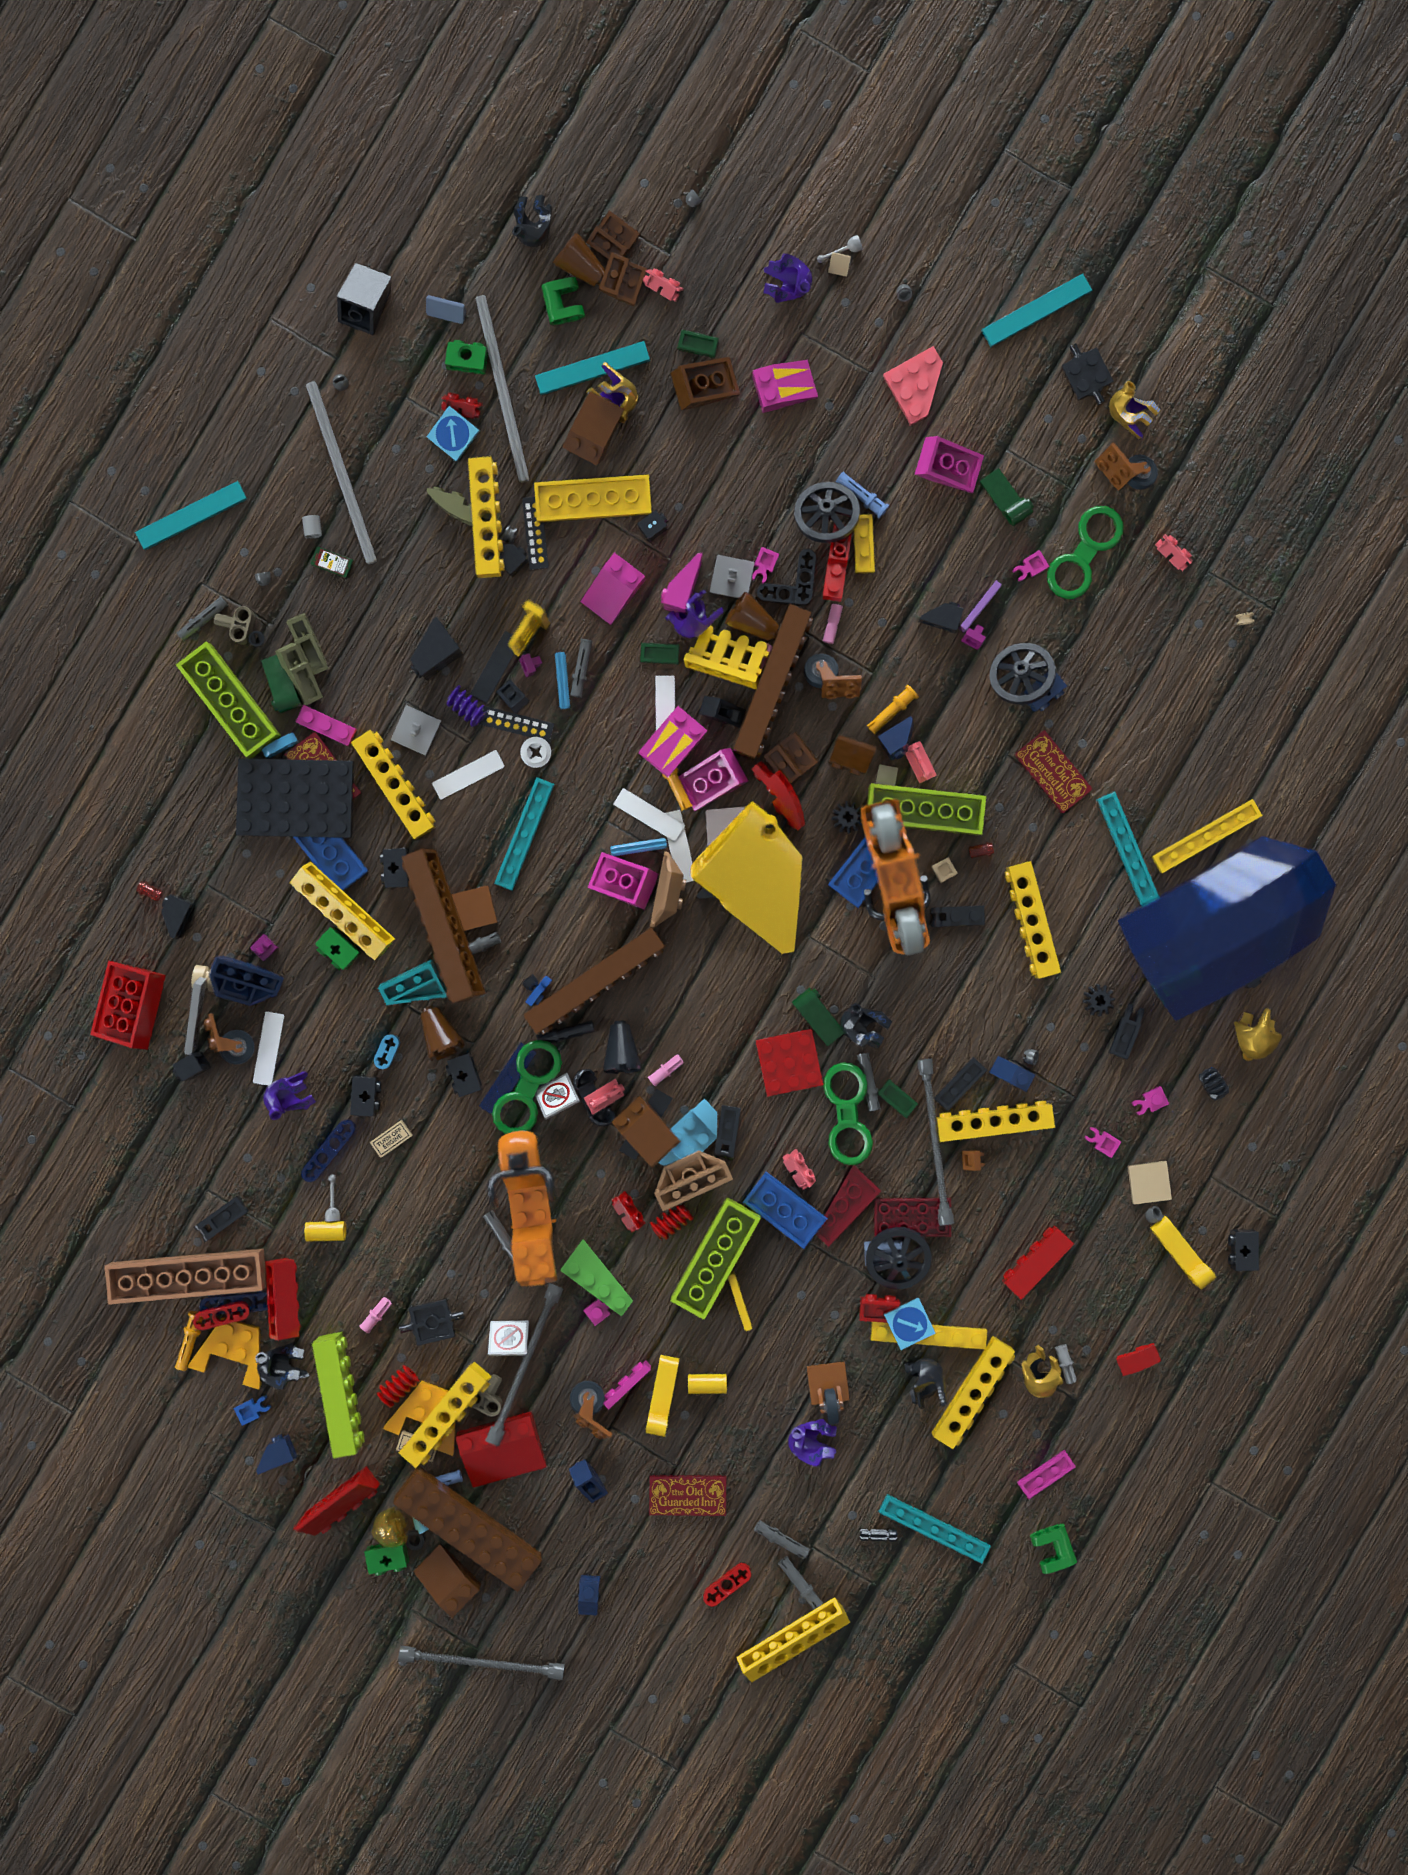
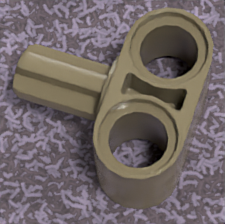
[214,606,256,645]
[470,1374,503,1417]

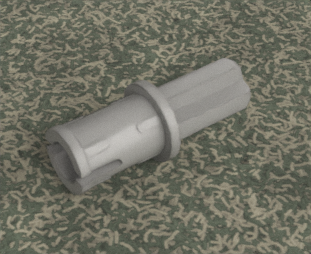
[1055,1344,1076,1384]

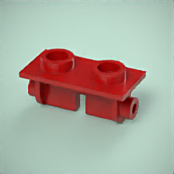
[441,393,483,419]
[611,1191,645,1232]

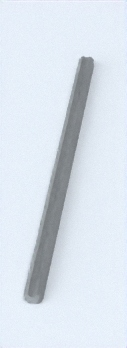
[476,295,529,483]
[306,382,377,564]

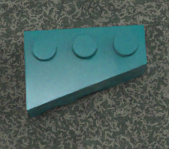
[378,959,447,1005]

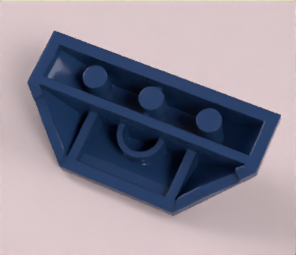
[208,956,284,1006]

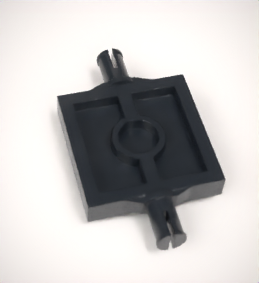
[1061,343,1114,405]
[399,1298,465,1346]

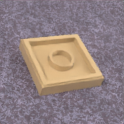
[1127,1161,1172,1204]

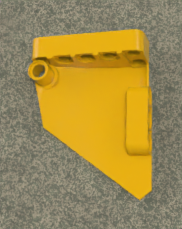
[690,802,802,954]

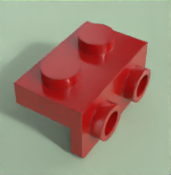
[859,1294,900,1323]

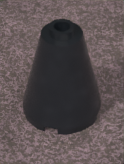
[603,1021,641,1074]

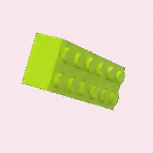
[176,642,281,759]
[867,783,986,836]
[671,1197,761,1320]
[312,1332,365,1458]

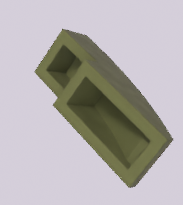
[286,613,329,675]

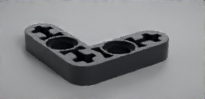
[757,549,816,606]

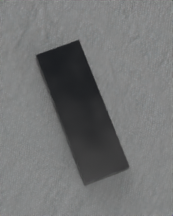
[934,1057,987,1112]

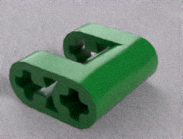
[541,277,585,325]
[1030,1524,1077,1574]

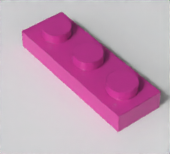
[296,705,357,746]
[603,1361,651,1409]

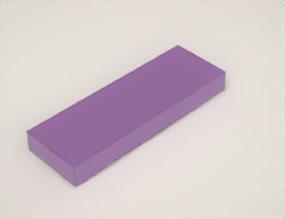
[958,580,1001,633]

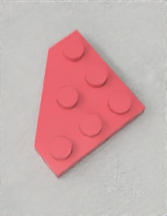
[883,346,943,426]

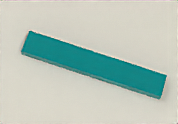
[982,274,1092,347]
[535,341,650,395]
[135,481,247,550]
[494,777,555,891]
[1096,792,1160,905]
[879,1494,991,1564]

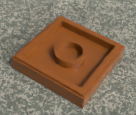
[452,885,498,931]

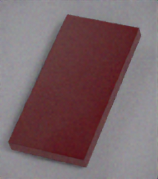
[874,1198,951,1237]

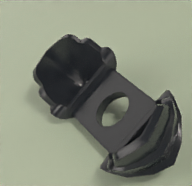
[573,1069,616,1127]

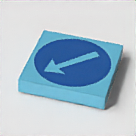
[427,406,480,462]
[884,1298,935,1350]

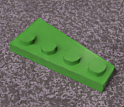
[560,1239,633,1316]

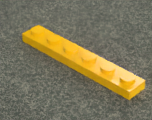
[1152,799,1262,873]
[871,1322,987,1350]

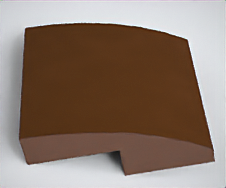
[586,210,641,259]
[599,252,647,306]
[764,732,819,783]

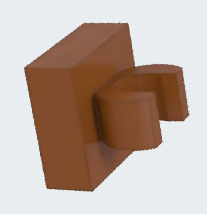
[962,1150,985,1171]

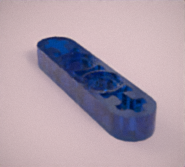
[301,1119,356,1182]
[199,1291,268,1315]

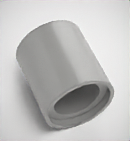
[302,515,322,538]

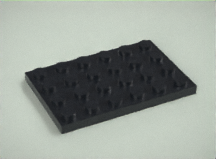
[236,759,354,838]

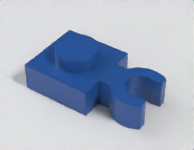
[525,976,552,1006]
[234,1396,271,1426]

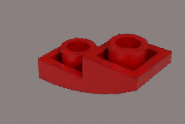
[1116,1343,1161,1376]

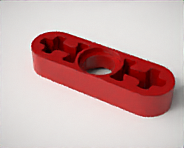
[193,1301,250,1330]
[703,1563,751,1607]

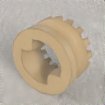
[1236,612,1255,625]

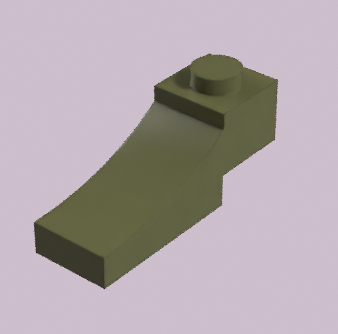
[275,643,323,705]

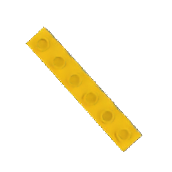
[468,457,504,578]
[351,730,436,840]
[290,861,395,960]
[1004,861,1061,979]
[936,1101,1055,1142]
[932,1336,1015,1449]
[399,1362,492,1468]
[736,1597,850,1682]

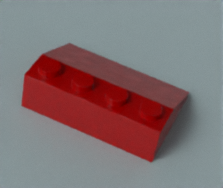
[90,961,166,1050]
[455,1411,547,1488]
[294,1466,380,1536]

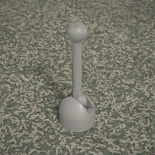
[817,235,863,263]
[325,1175,340,1221]

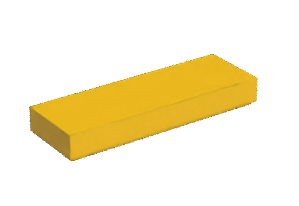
[853,514,875,574]
[728,1271,752,1331]

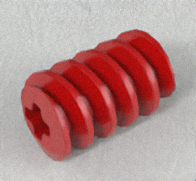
[650,1203,693,1241]
[377,1365,419,1408]

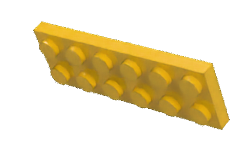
[534,475,652,522]

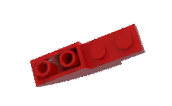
[822,524,852,602]
[751,761,805,830]

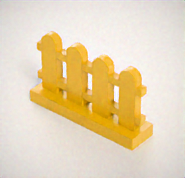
[509,600,550,657]
[683,625,769,690]

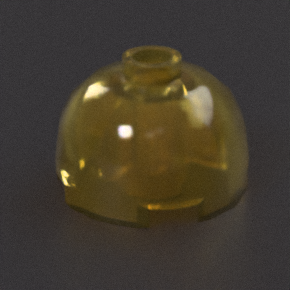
[372,1507,408,1548]

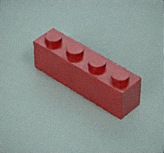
[1002,1225,1074,1300]
[265,1258,300,1340]

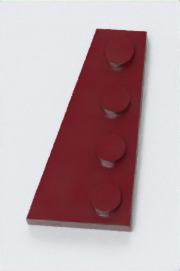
[816,1165,881,1247]

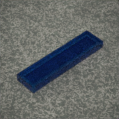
[479,1042,537,1115]

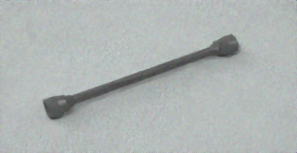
[917,1058,954,1225]
[485,1283,564,1446]
[398,1645,565,1680]

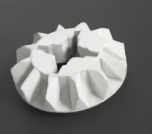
[520,737,551,768]

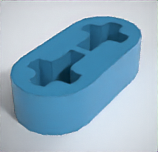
[262,733,298,759]
[374,1034,400,1069]

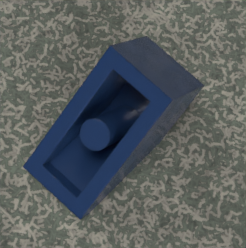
[878,716,914,761]
[989,1056,1035,1092]
[256,1434,297,1475]
[569,1459,608,1503]
[578,1575,600,1615]

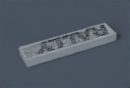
[184,977,207,1055]

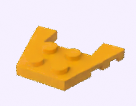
[187,1317,261,1390]
[383,1381,457,1456]

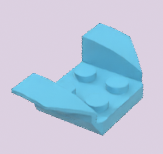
[659,1099,717,1165]

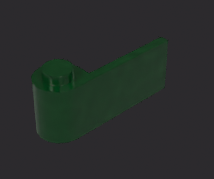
[980,468,1034,527]
[261,655,303,714]
[792,988,844,1047]

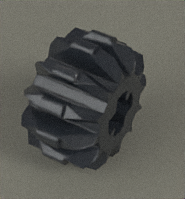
[831,801,862,834]
[1082,984,1116,1017]
[1199,1067,1229,1101]

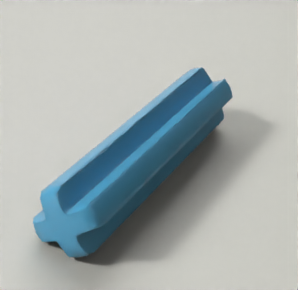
[555,652,570,709]
[610,838,667,856]

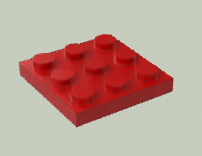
[755,1029,823,1097]

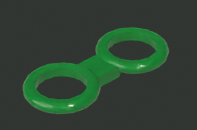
[1047,506,1123,599]
[492,1040,562,1134]
[823,1062,873,1165]

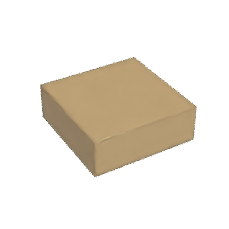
[828,252,851,276]
[931,857,958,883]

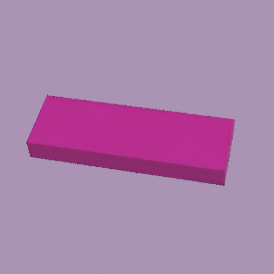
[1017,1450,1076,1499]

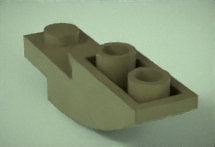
[426,487,502,526]

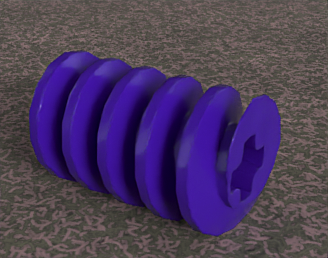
[447,685,489,727]

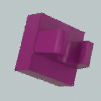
[961,624,986,650]
[519,653,542,678]
[250,934,278,961]

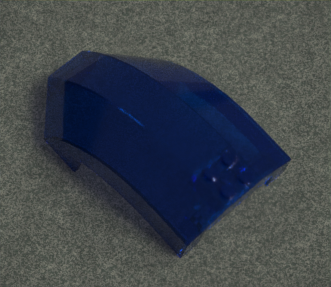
[1118,836,1336,1021]

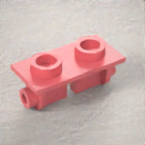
[643,268,684,302]
[1155,534,1193,571]
[905,741,937,784]
[584,1079,625,1115]
[782,1149,816,1190]

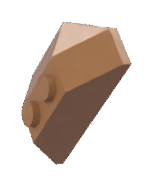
[650,851,687,928]
[655,1151,733,1211]

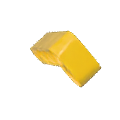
[1150,1216,1217,1290]
[646,1355,679,1437]

